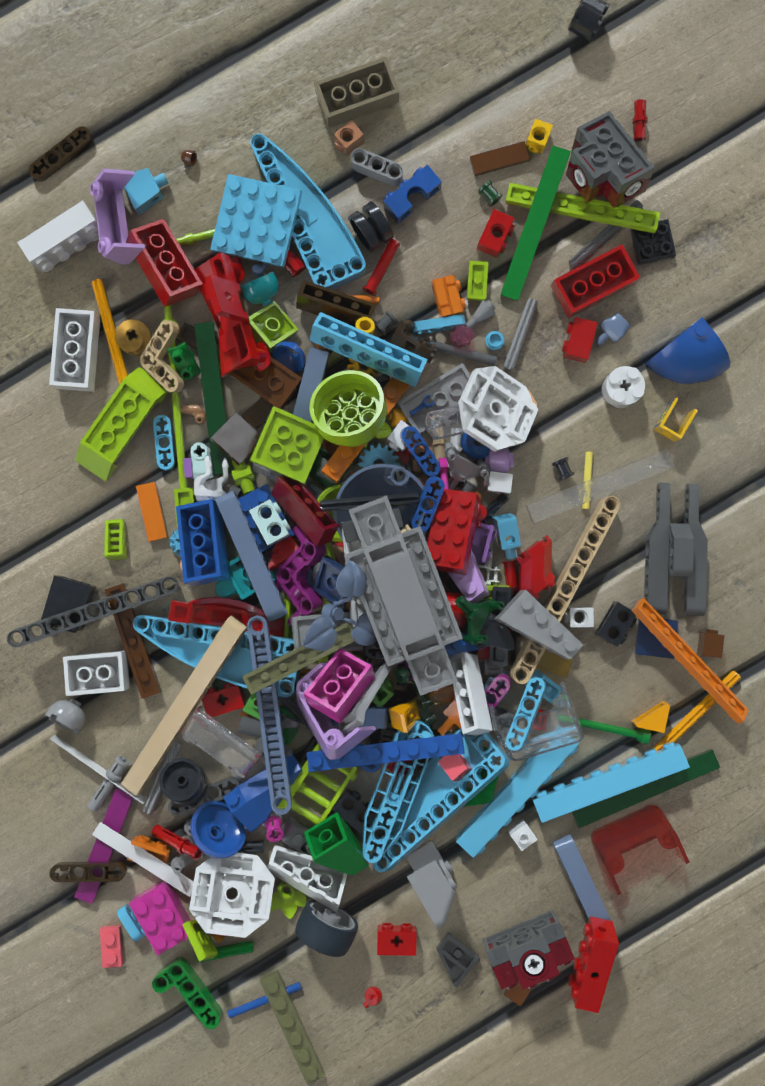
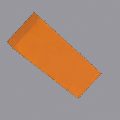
[136,482,168,542]

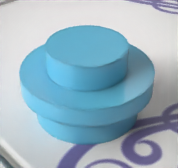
[485,331,504,350]

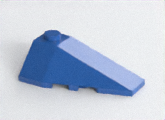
[223,754,302,832]

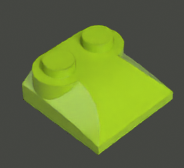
[249,301,299,352]

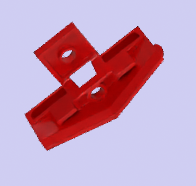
[195,252,271,377]

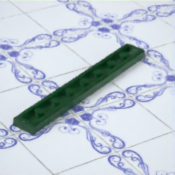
[194,321,233,475]
[572,749,721,828]

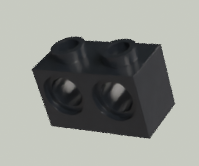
[594,601,637,647]
[332,788,376,834]

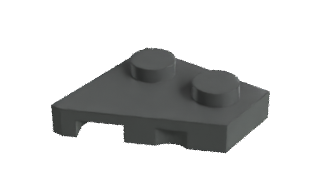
[436,932,479,988]

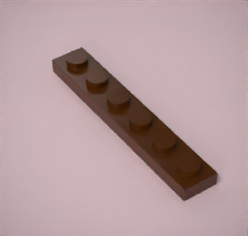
[105,583,161,699]

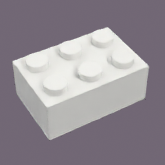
[63,650,130,696]

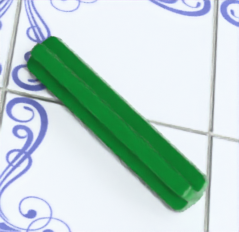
[197,941,254,963]

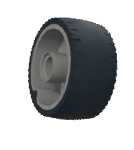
[295,900,358,957]

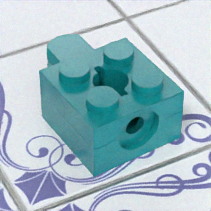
[215,554,276,600]

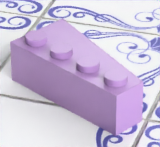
[426,538,490,604]

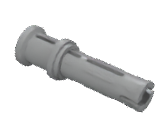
[87,755,131,812]

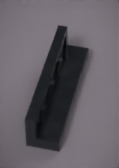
[489,586,519,666]

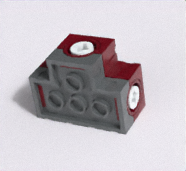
[566,111,655,208]
[483,909,575,990]

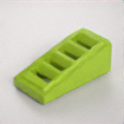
[104,519,127,561]

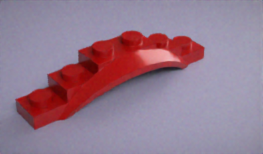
[168,597,285,637]

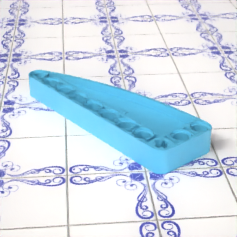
[250,134,366,290]
[133,614,301,697]
[373,728,510,872]

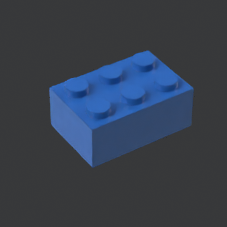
[238,484,296,554]

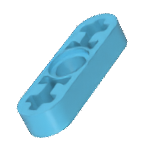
[412,315,466,335]
[153,415,176,471]

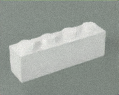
[449,652,492,736]

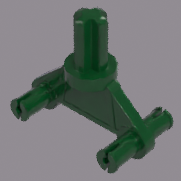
[455,596,505,645]

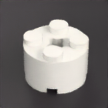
[602,366,645,408]

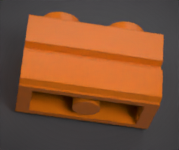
[431,275,466,318]

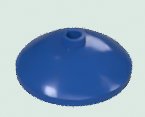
[190,801,246,859]

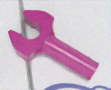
[438,458,449,489]

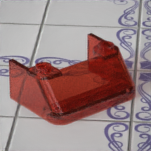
[591,805,690,895]

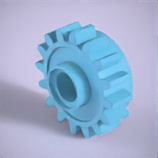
[358,444,400,468]

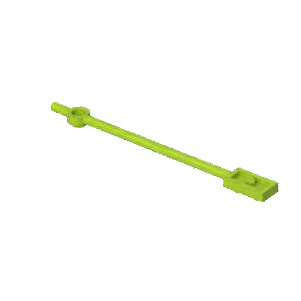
[160,305,195,527]

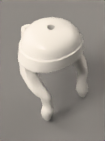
[193,456,229,502]

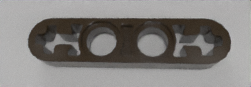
[29,126,93,182]
[49,861,127,882]

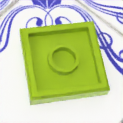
[182,920,218,962]

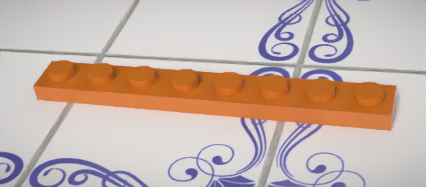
[321,377,410,483]
[632,597,749,724]

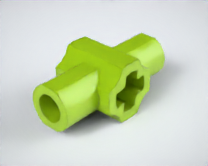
[231,460,255,495]

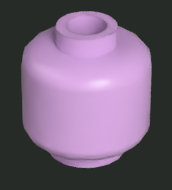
[485,448,514,473]

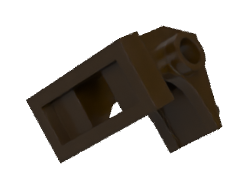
[390,320,437,364]

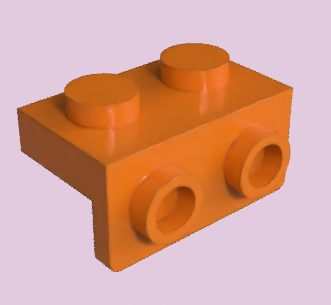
[127,835,172,864]

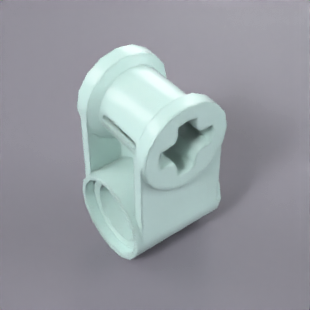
[191,443,214,480]

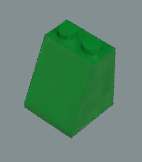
[304,812,369,876]

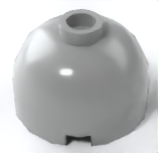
[44,698,85,735]

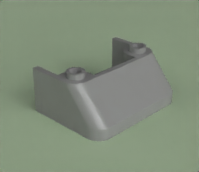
[406,840,457,928]

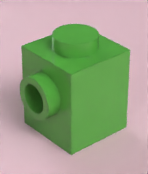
[372,677,394,707]

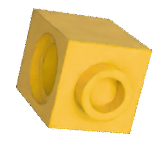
[526,118,553,154]

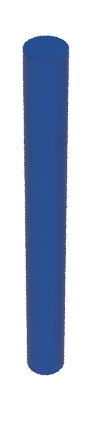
[227,982,302,1018]

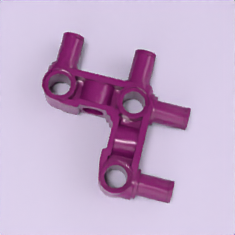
[268,525,326,627]

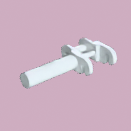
[478,542,501,585]

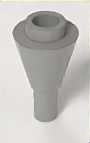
[464,300,496,331]

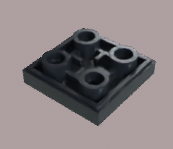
[630,219,676,265]

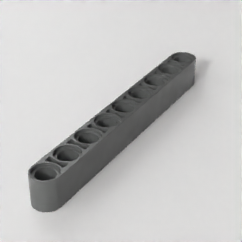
[7,576,179,648]

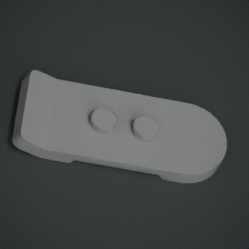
[337,658,394,736]

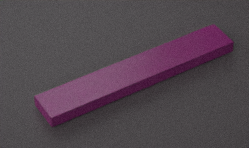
[74,787,134,904]

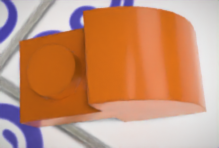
[437,698,461,736]

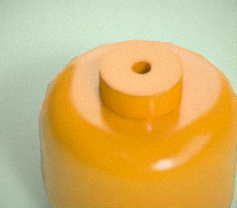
[387,408,407,427]

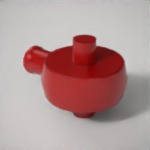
[475,504,487,528]
[363,986,382,1008]

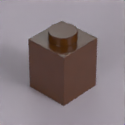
[697,629,725,659]

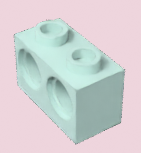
[249,499,291,546]

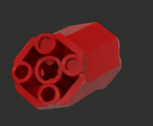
[515,535,556,599]

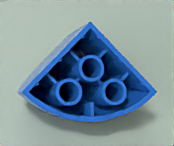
[645,317,730,384]

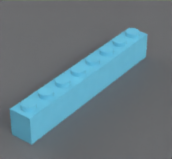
[455,725,579,858]
[533,742,690,823]

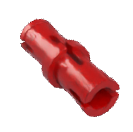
[632,99,648,142]

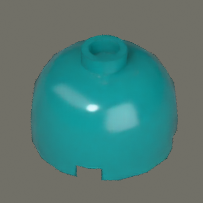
[240,271,279,306]

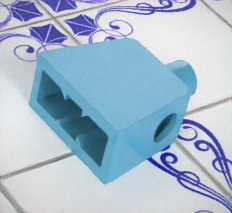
[124,168,169,216]

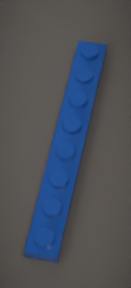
[307,733,465,772]

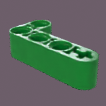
[152,957,223,1029]

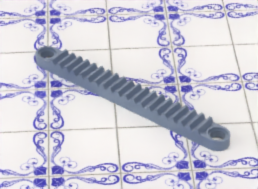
[247,615,292,815]

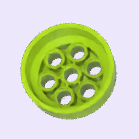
[309,370,387,447]

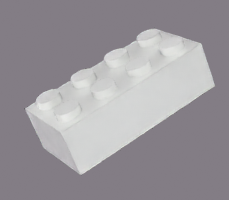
[17,201,99,273]
[49,308,100,392]

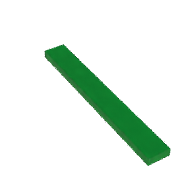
[500,145,571,301]

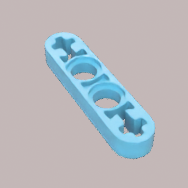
[506,677,547,751]

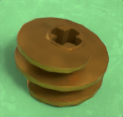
[115,319,152,356]

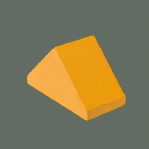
[388,700,420,733]
[631,701,670,733]

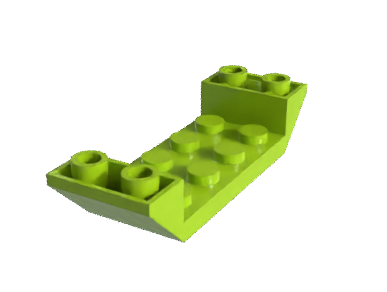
[75,366,169,482]

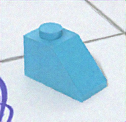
[519,668,563,704]

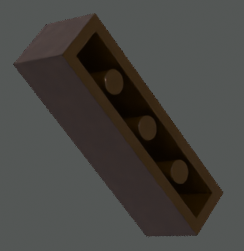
[296,280,376,327]

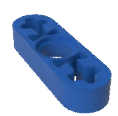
[400,426,440,476]
[411,476,445,532]

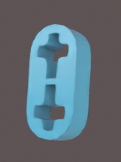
[117,904,146,942]

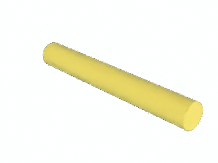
[582,452,593,509]

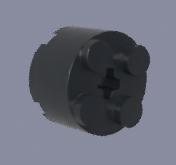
[568,0,610,41]

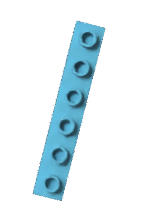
[309,312,428,388]

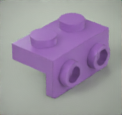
[471,523,497,564]

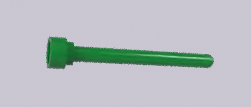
[558,714,651,745]

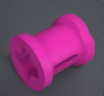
[265,815,284,842]

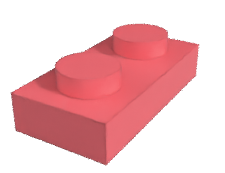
[100,925,124,968]

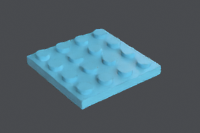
[210,174,302,267]

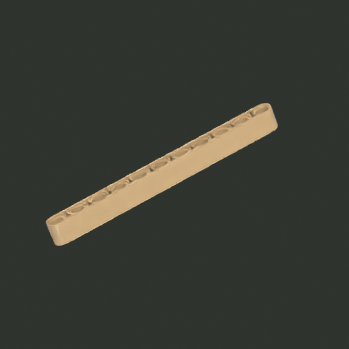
[509,496,620,684]
[121,616,247,797]

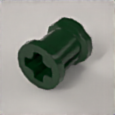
[478,180,503,207]

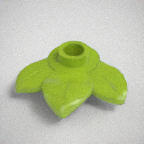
[270,881,307,919]

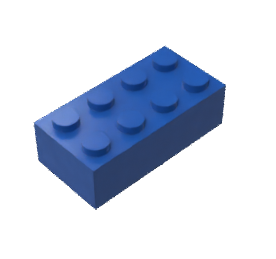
[176,499,230,586]

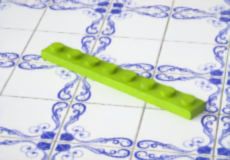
[505,183,661,233]

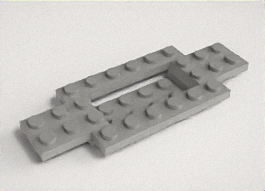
[344,495,463,696]

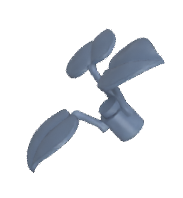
[302,560,377,651]

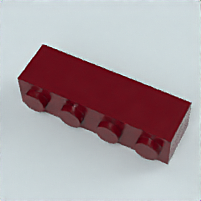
[271,475,339,547]

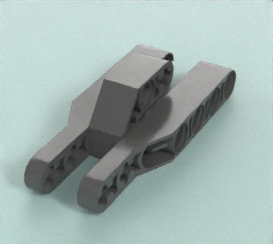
[644,482,708,616]

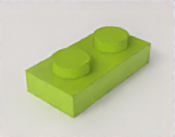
[467,261,488,301]

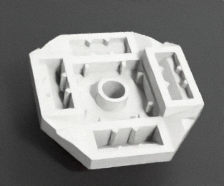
[458,366,538,452]
[189,853,275,938]

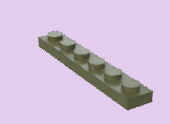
[242,622,354,695]
[260,969,325,1085]

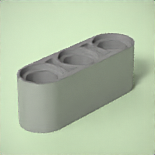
[351,148,403,187]

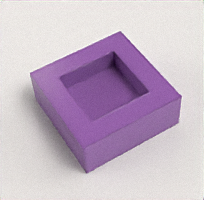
[183,458,194,479]

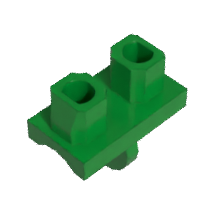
[168,342,200,380]

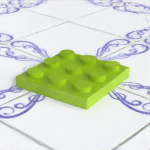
[250,406,324,484]

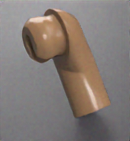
[181,405,206,424]

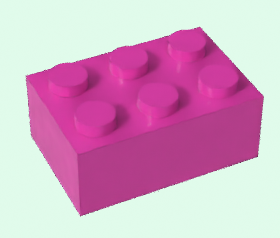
[304,648,375,723]
[129,880,191,956]

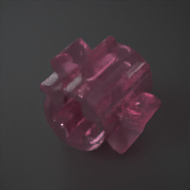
[450,324,474,347]

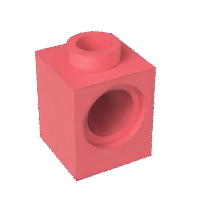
[438,754,472,781]

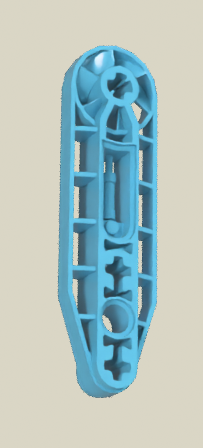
[362,721,434,863]

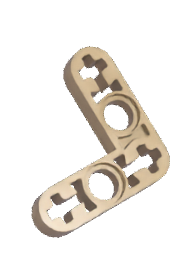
[140,320,184,393]

